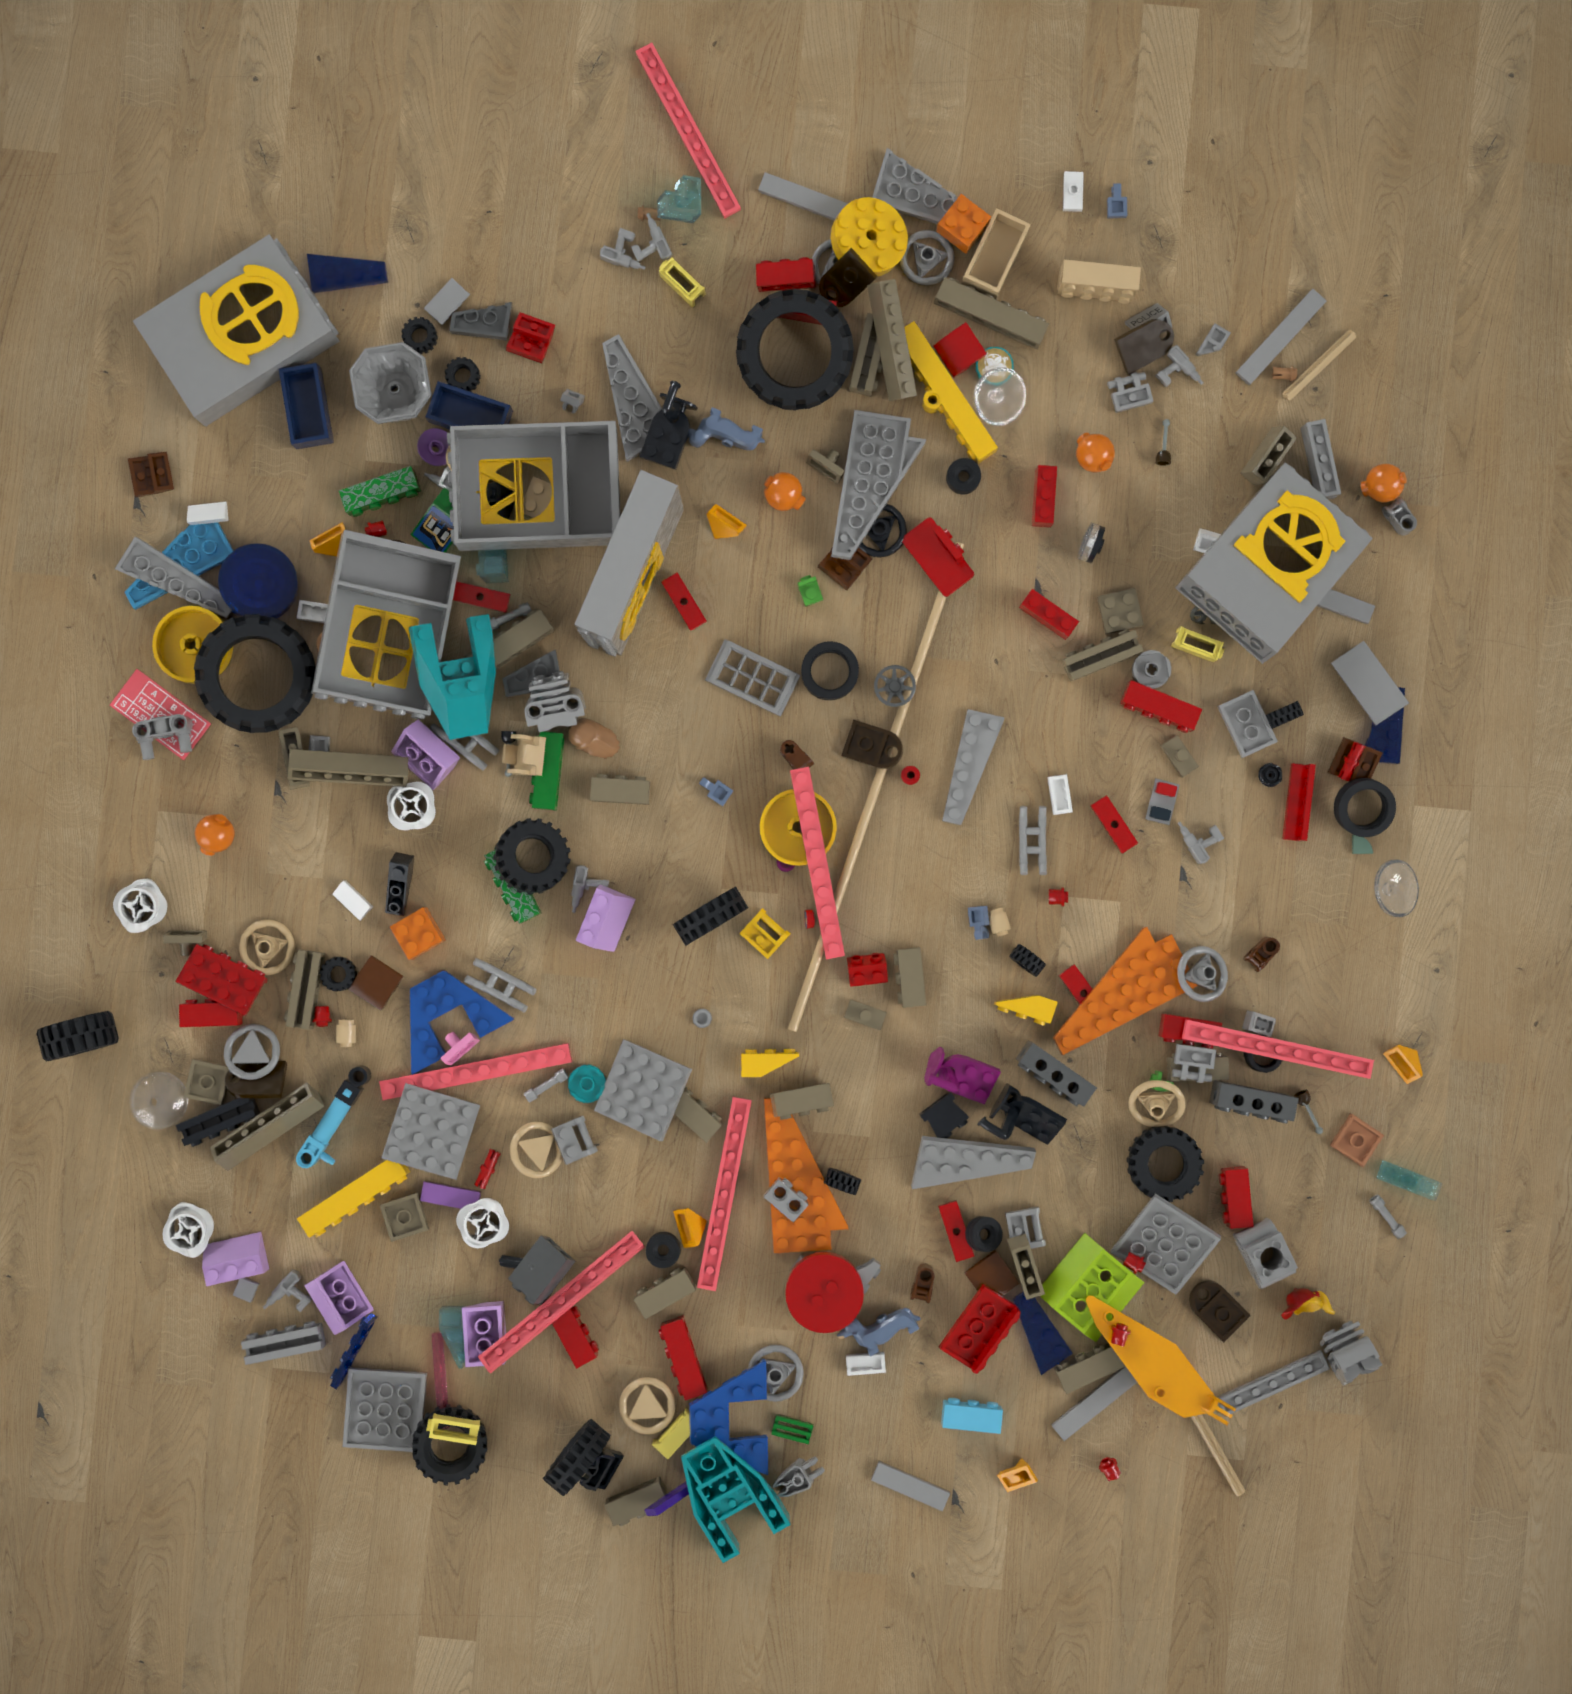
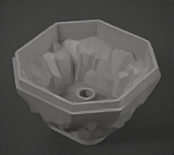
[349,342,432,424]

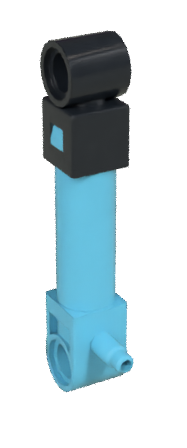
[296,1066,371,1168]

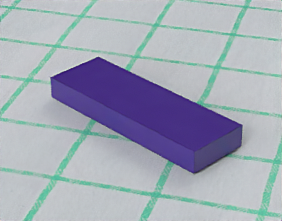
[644,1481,689,1516]

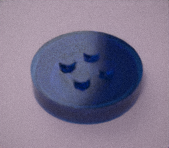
[218,543,298,618]

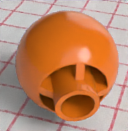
[1076,432,1115,473]
[1361,464,1407,503]
[764,472,806,511]
[195,814,235,856]

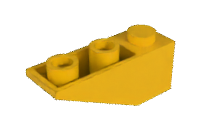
[994,995,1058,1025]
[741,1049,799,1077]

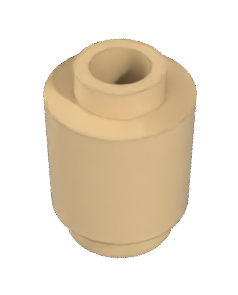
[988,908,1011,937]
[336,1019,356,1047]

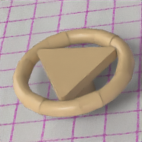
[239,919,295,975]
[1128,1080,1186,1127]
[510,1122,563,1178]
[619,1377,676,1434]

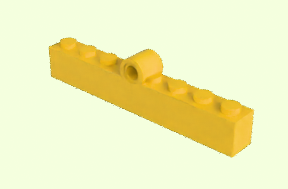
[904,321,998,464]

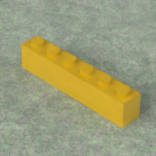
[297,1160,410,1238]

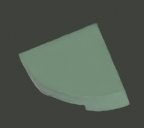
[1352,835,1373,854]

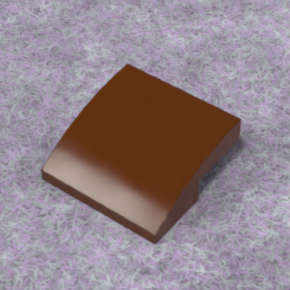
[128,452,174,497]
[818,547,873,590]
[1328,737,1383,781]
[349,955,403,1011]
[964,1250,1020,1296]

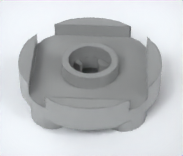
[1132,650,1171,689]

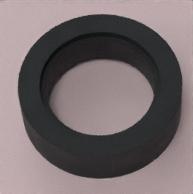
[801,641,859,700]
[1334,778,1396,837]

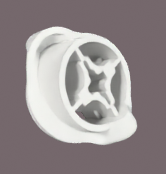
[387,782,436,830]
[113,878,167,933]
[456,1198,509,1248]
[163,1202,214,1258]

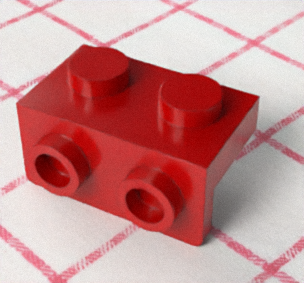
[847,953,888,987]

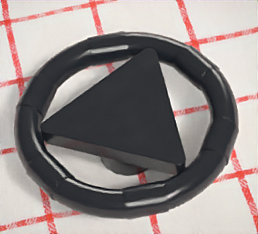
[859,504,907,558]

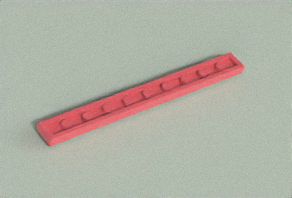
[635,43,741,219]
[790,766,845,960]
[1182,1020,1374,1079]
[379,1043,572,1100]
[697,1096,752,1291]
[478,1231,645,1374]

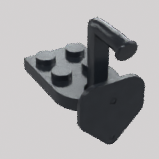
[640,381,698,470]
[977,1083,1067,1145]

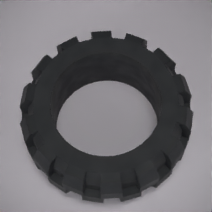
[736,289,854,411]
[194,614,316,733]

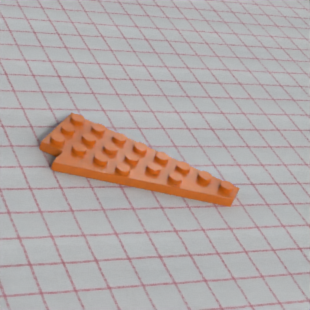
[1053,927,1198,1055]
[764,1098,848,1253]

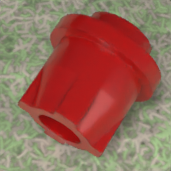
[364,520,387,537]
[901,766,920,785]
[1049,887,1068,907]
[312,1006,332,1027]
[1123,1252,1146,1275]
[1111,1323,1131,1346]
[1099,1457,1121,1482]

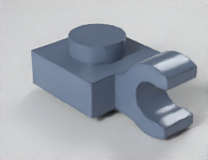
[1107,183,1127,219]
[699,777,733,807]
[968,906,989,940]

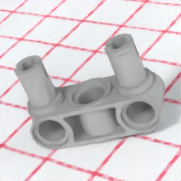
[132,714,193,760]

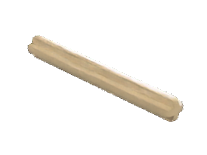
[1282,330,1356,401]
[1191,1415,1245,1496]

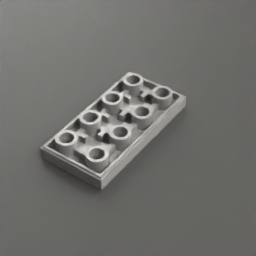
[1331,641,1409,726]

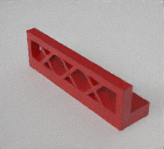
[1282,763,1316,842]

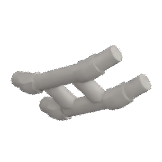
[430,724,499,771]
[1019,806,1047,875]
[464,958,536,1013]

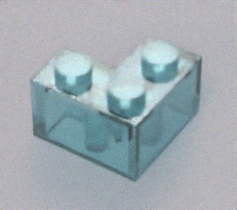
[657,175,701,223]
[476,549,509,584]

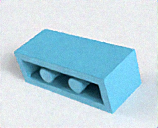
[941,1398,1003,1434]

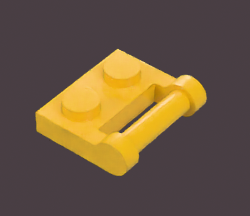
[739,908,791,959]

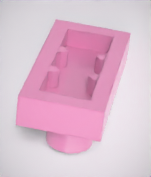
[441,1032,480,1066]

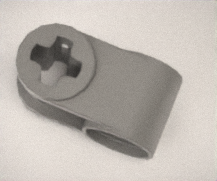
[1381,497,1417,536]

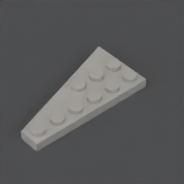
[872,148,957,224]
[602,334,662,462]
[911,1136,1036,1189]

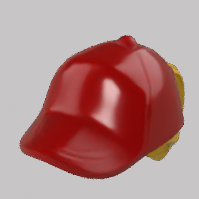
[1281,1288,1335,1320]

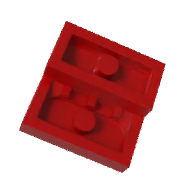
[506,312,555,364]
[933,322,987,378]

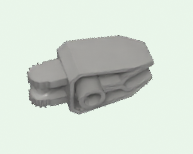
[772,1456,825,1497]

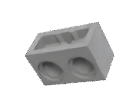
[764,1177,809,1222]

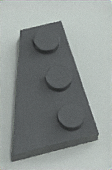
[449,302,512,340]
[502,649,560,697]

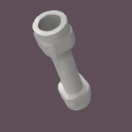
[490,602,532,631]
[524,1068,569,1103]
[1369,1195,1407,1239]

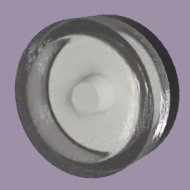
[1077,522,1105,564]

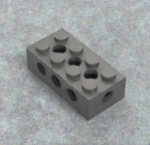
[1016,1040,1097,1107]
[1209,1080,1299,1124]

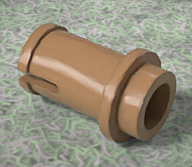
[638,205,661,221]
[1272,366,1297,382]

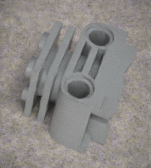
[525,671,586,732]
[1233,1218,1298,1289]
[1320,1321,1382,1386]

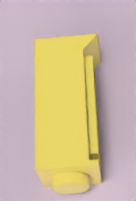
[659,257,706,308]
[1171,626,1225,662]
[652,1407,690,1459]
[426,1413,480,1445]

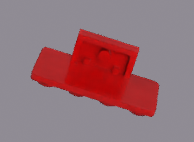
[902,517,975,597]

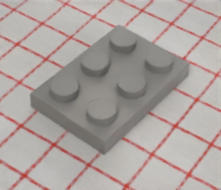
[1217,690,1278,758]

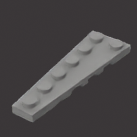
[115,536,238,618]
[942,709,1004,825]

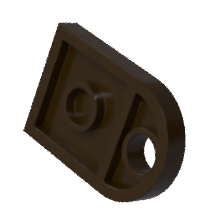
[819,248,878,307]
[1114,319,1174,375]
[841,720,903,769]
[225,1061,287,1098]
[1189,1281,1251,1343]

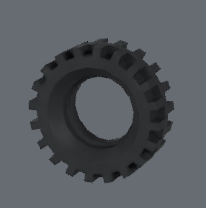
[493,818,571,895]
[672,886,749,946]
[1126,1126,1204,1202]
[412,1404,488,1486]
[543,1419,611,1496]

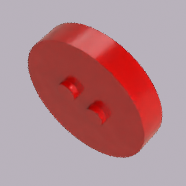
[785,1252,864,1333]

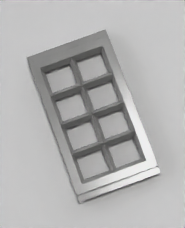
[705,639,800,717]

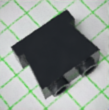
[919,1091,969,1138]

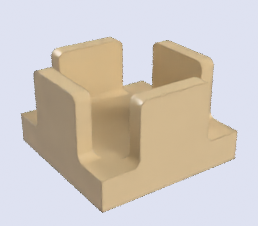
[502,734,546,776]

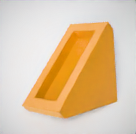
[706,504,747,539]
[309,522,346,556]
[1383,1045,1423,1084]
[673,1208,707,1248]

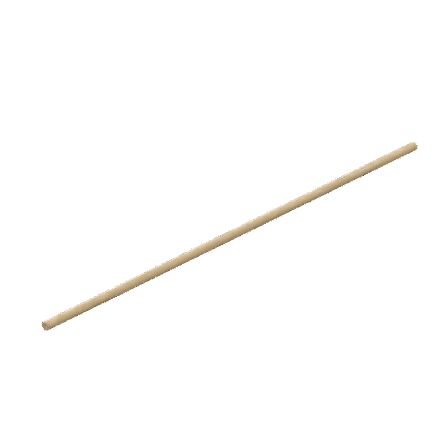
[788,542,964,1032]

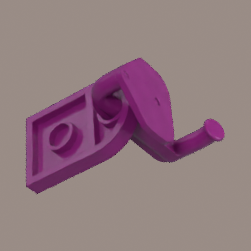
[924,1047,1001,1105]

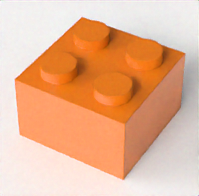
[936,194,991,254]
[390,907,446,960]

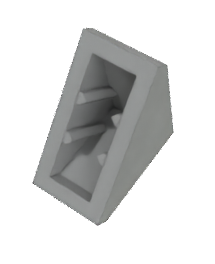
[1242,1010,1276,1037]

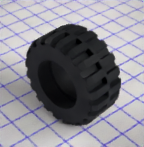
[36,1011,119,1062]

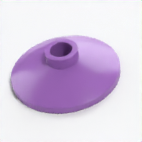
[417,428,449,466]

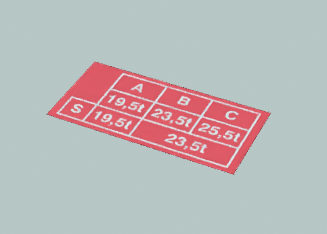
[110,669,211,760]

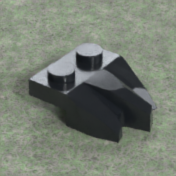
[579,1449,624,1491]

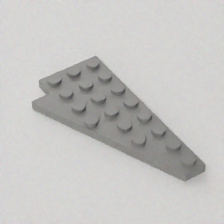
[831,410,926,560]

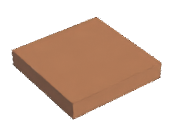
[1330,1113,1384,1168]

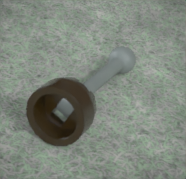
[1155,419,1171,466]
[1294,1089,1323,1134]

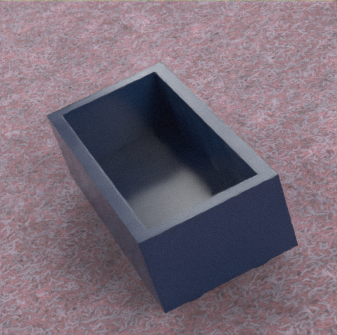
[279,363,334,449]
[425,381,513,430]

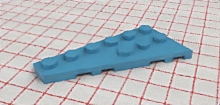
[125,522,237,610]

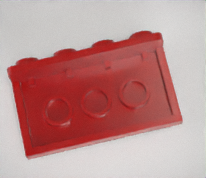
[175,944,268,1016]
[939,1284,1021,1374]

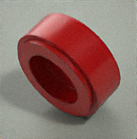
[804,909,815,929]

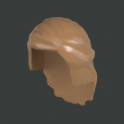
[568,718,620,759]

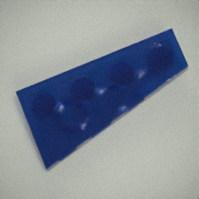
[307,254,388,293]
[1365,687,1405,764]
[1013,1291,1073,1375]
[330,1313,378,1390]

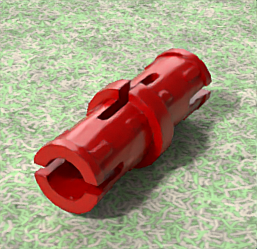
[1338,741,1366,781]
[474,1149,501,1189]

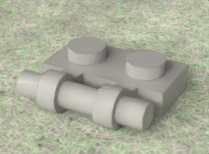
[1107,372,1154,413]
[1172,1044,1216,1083]

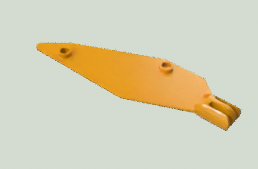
[1086,1295,1236,1426]

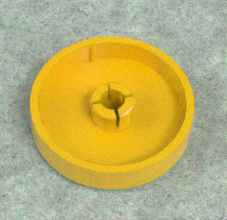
[831,197,908,277]
[152,606,233,684]
[760,789,837,866]

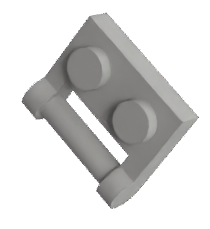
[551,1115,598,1165]
[1005,1207,1046,1249]

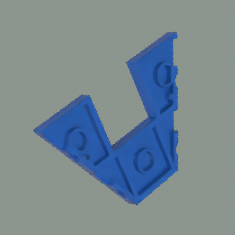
[410,970,514,1075]
[689,1359,768,1475]

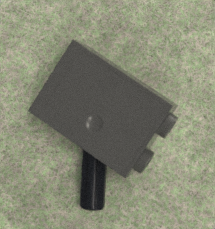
[499,1235,576,1305]

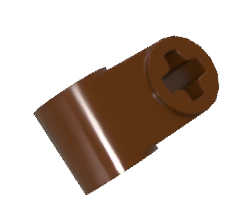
[780,740,814,769]
[1243,937,1280,972]
[910,1264,935,1304]

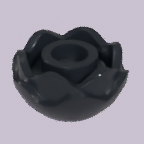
[1258,763,1282,787]

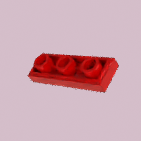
[661,572,707,631]
[452,581,511,613]
[1090,795,1138,854]
[1058,964,1093,1005]
[938,1200,974,1262]

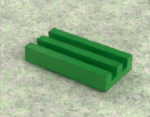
[771,1414,814,1445]

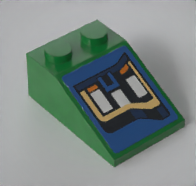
[410,487,454,553]

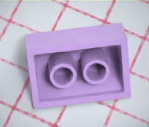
[391,719,460,790]
[575,884,636,952]
[202,1232,269,1286]
[304,1261,374,1335]
[462,1301,506,1367]

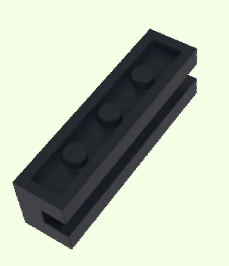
[176,1098,260,1147]

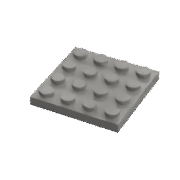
[594,1039,692,1141]
[381,1083,480,1180]
[1111,1193,1221,1295]
[343,1367,427,1452]

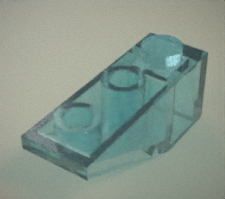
[1376,1160,1442,1201]
[439,1306,466,1369]

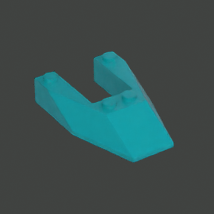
[409,614,496,740]
[681,1436,791,1563]

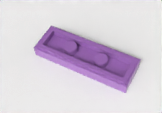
[420,1181,481,1212]

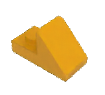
[997,1459,1038,1492]

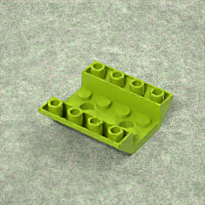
[1040,1232,1145,1342]

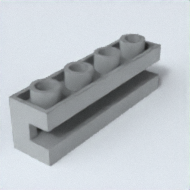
[1300,419,1341,500]
[241,1321,326,1365]

